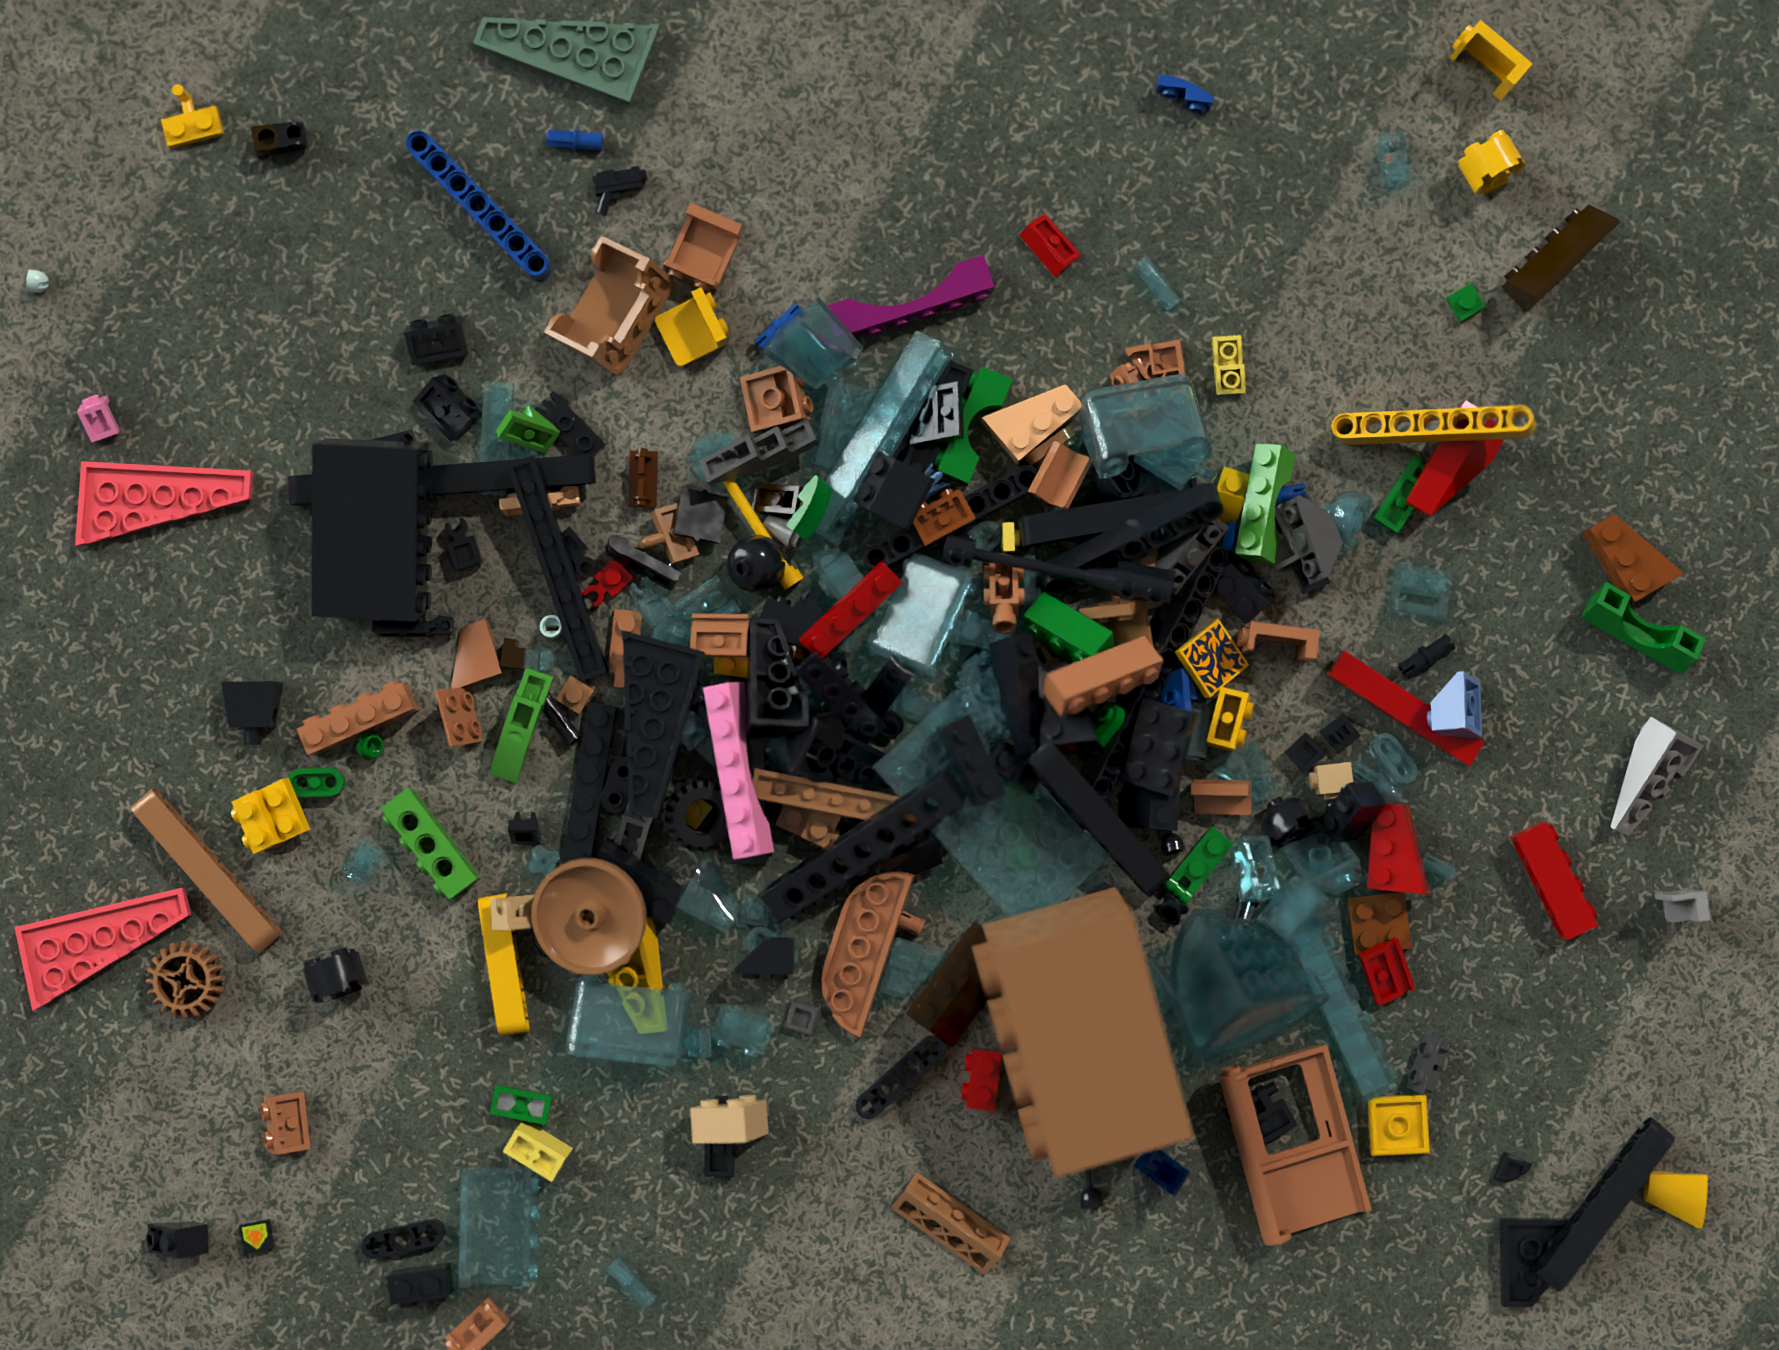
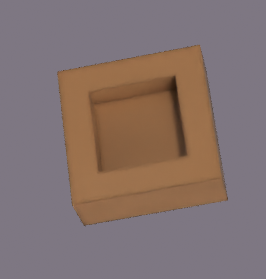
[555,675,595,715]

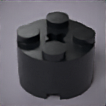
[303,947,369,1004]

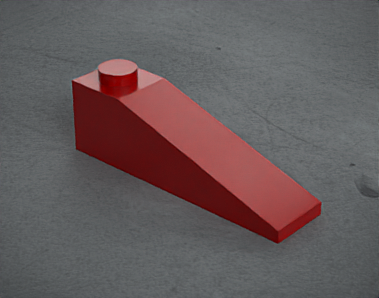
[1405,401,1504,517]

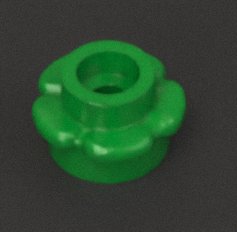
[356,732,383,760]

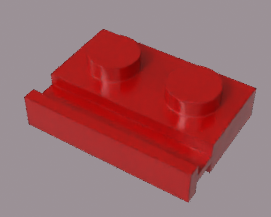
[1357,937,1416,1006]

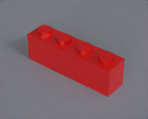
[1509,822,1598,941]

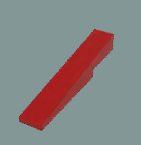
[1326,650,1485,766]

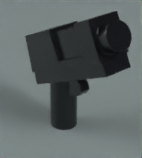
[592,165,648,216]

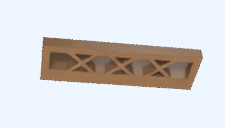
[891,1172,1011,1275]

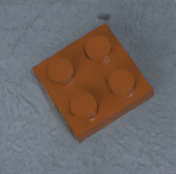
[1346,892,1412,955]

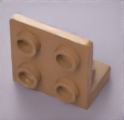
[1079,599,1154,648]

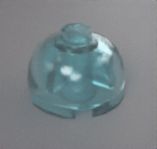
[1322,491,1372,550]

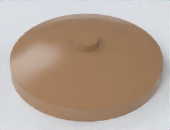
[531,858,646,975]

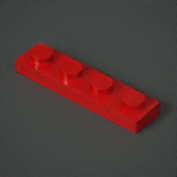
[799,561,903,658]

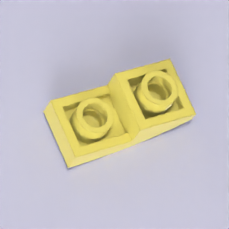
[1212,335,1245,395]

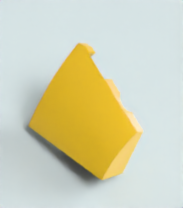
[1644,1171,1708,1229]

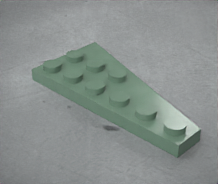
[473,17,661,105]

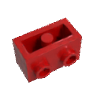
[961,1047,1002,1111]

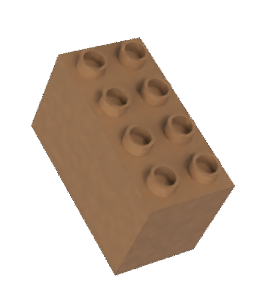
[972,887,1193,1177]

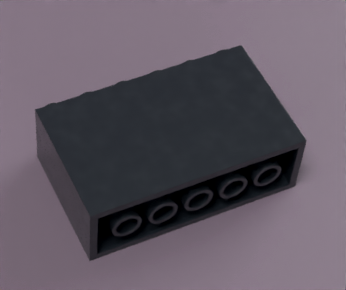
[312,438,433,622]

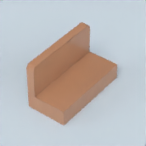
[1028,441,1093,510]
[1191,779,1252,815]

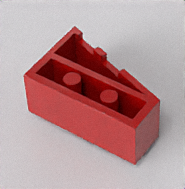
[1367,804,1431,894]

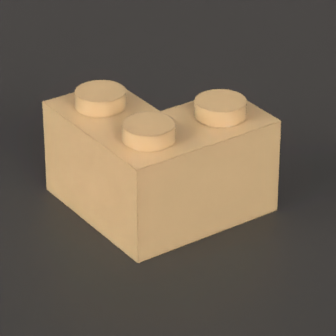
[690,1095,768,1143]

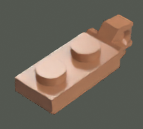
[609,609,644,689]

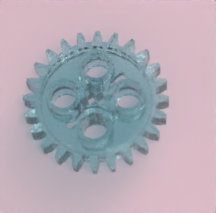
[955,651,1012,741]

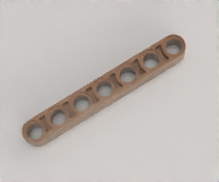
[130,787,282,953]

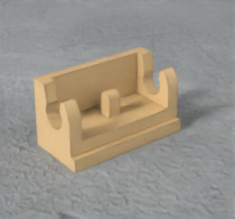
[490,895,535,930]

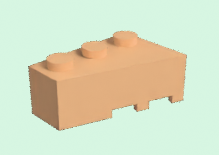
[981,384,1084,465]

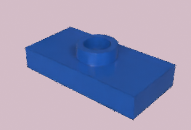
[1161,668,1191,711]

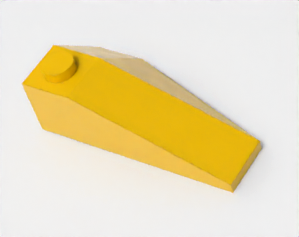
[606,917,667,1033]

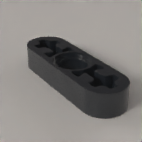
[361,1218,446,1259]

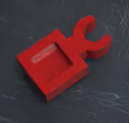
[583,559,634,607]

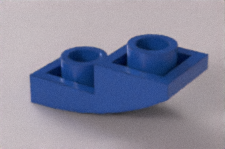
[1156,74,1214,113]

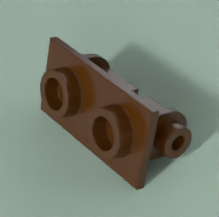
[628,448,658,507]

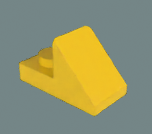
[1217,467,1250,524]

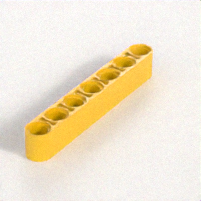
[1331,405,1536,445]

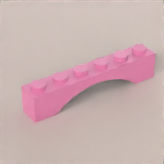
[703,682,774,859]

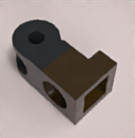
[250,122,308,159]

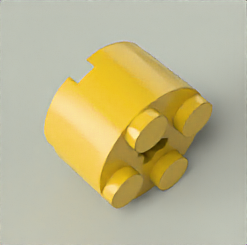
[1458,130,1526,195]

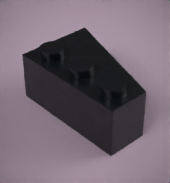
[598,837,683,924]

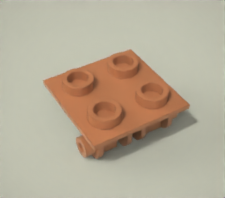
[435,687,483,748]

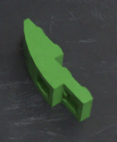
[490,667,554,784]

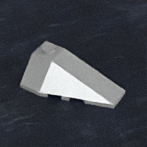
[1610,717,1704,836]

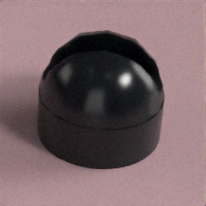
[1161,833,1185,856]

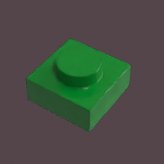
[1445,283,1486,322]

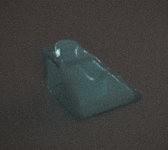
[1280,828,1363,894]

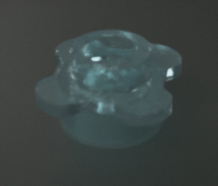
[527,845,560,877]

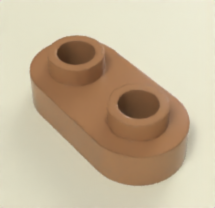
[1024,425,1077,469]

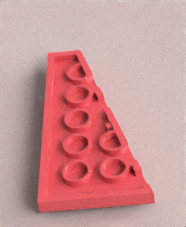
[75,461,254,547]
[14,887,191,1011]

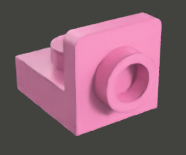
[77,395,120,443]

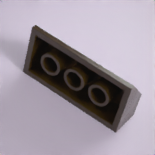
[1501,204,1620,311]
[906,921,992,1047]

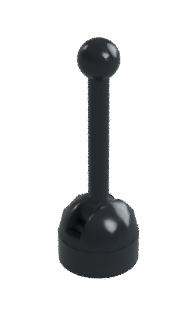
[1080,1168,1104,1209]

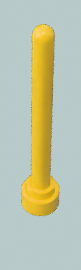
[723,479,804,590]

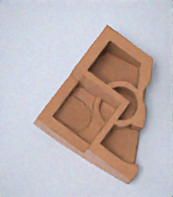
[1125,339,1190,400]
[451,619,504,689]

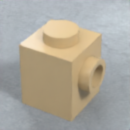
[1309,762,1353,800]

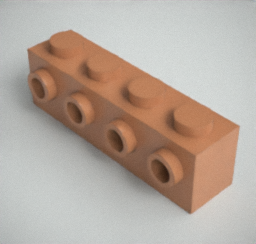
[1043,636,1163,717]
[296,680,419,756]

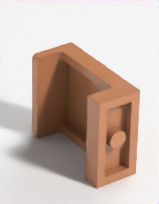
[663,202,744,293]
[1236,621,1320,662]

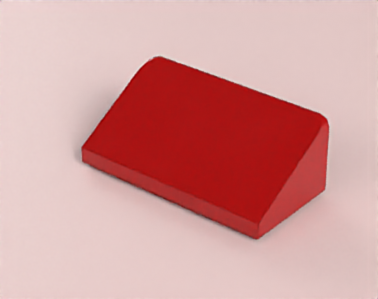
[1020,214,1081,277]

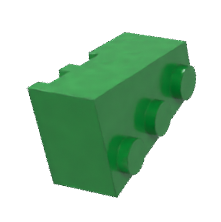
[1023,592,1114,665]

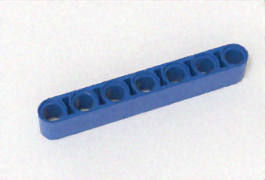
[406,130,552,281]

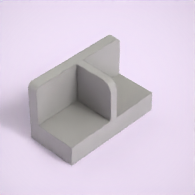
[1655,889,1710,923]

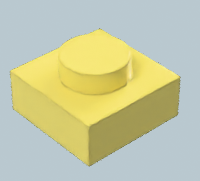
[1001,522,1020,554]

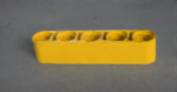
[478,893,530,1036]

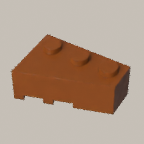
[1582,514,1683,603]

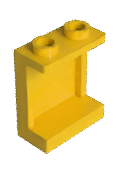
[1450,20,1532,101]

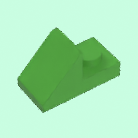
[496,405,560,454]

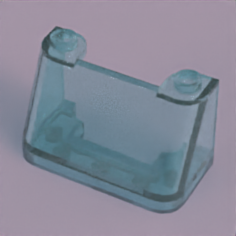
[1081,374,1211,479]
[866,552,979,684]
[565,974,692,1066]

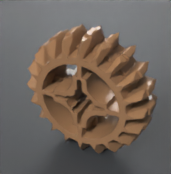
[145,941,226,1019]

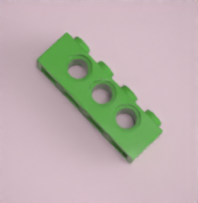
[380,788,481,900]

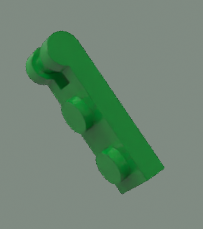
[1372,453,1426,534]
[1162,826,1234,904]

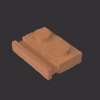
[690,614,750,657]

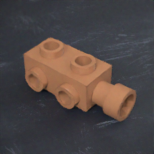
[984,553,1024,634]

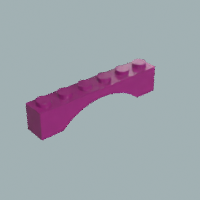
[822,255,994,346]

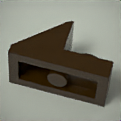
[752,483,803,518]

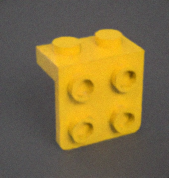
[655,287,730,367]

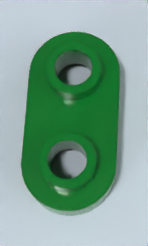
[1088,702,1125,754]
[287,768,346,797]

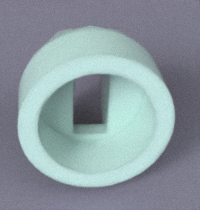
[26,269,48,293]
[540,615,563,639]

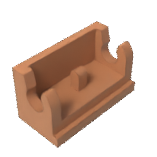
[445,1297,510,1350]

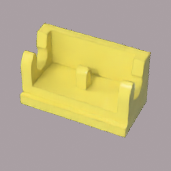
[503,1121,573,1182]

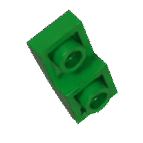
[786,475,833,541]

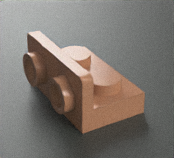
[260,1091,310,1155]

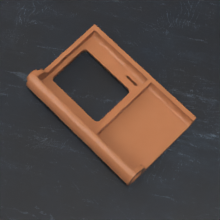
[1219,1044,1372,1245]

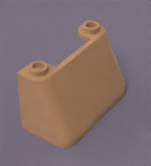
[544,236,673,375]

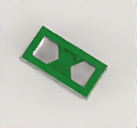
[490,1084,553,1125]

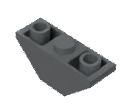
[1282,495,1343,585]
[1157,519,1229,595]

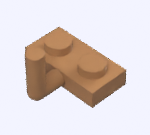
[634,502,699,565]

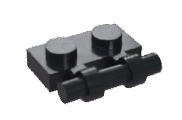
[1223,1081,1298,1144]

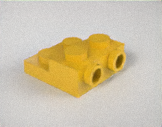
[231,777,311,854]

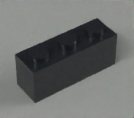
[936,714,1006,806]

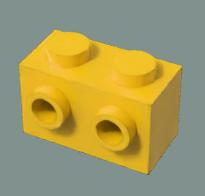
[1206,687,1254,753]

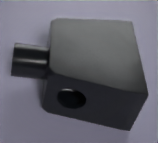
[222,681,283,745]

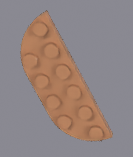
[822,872,915,1037]

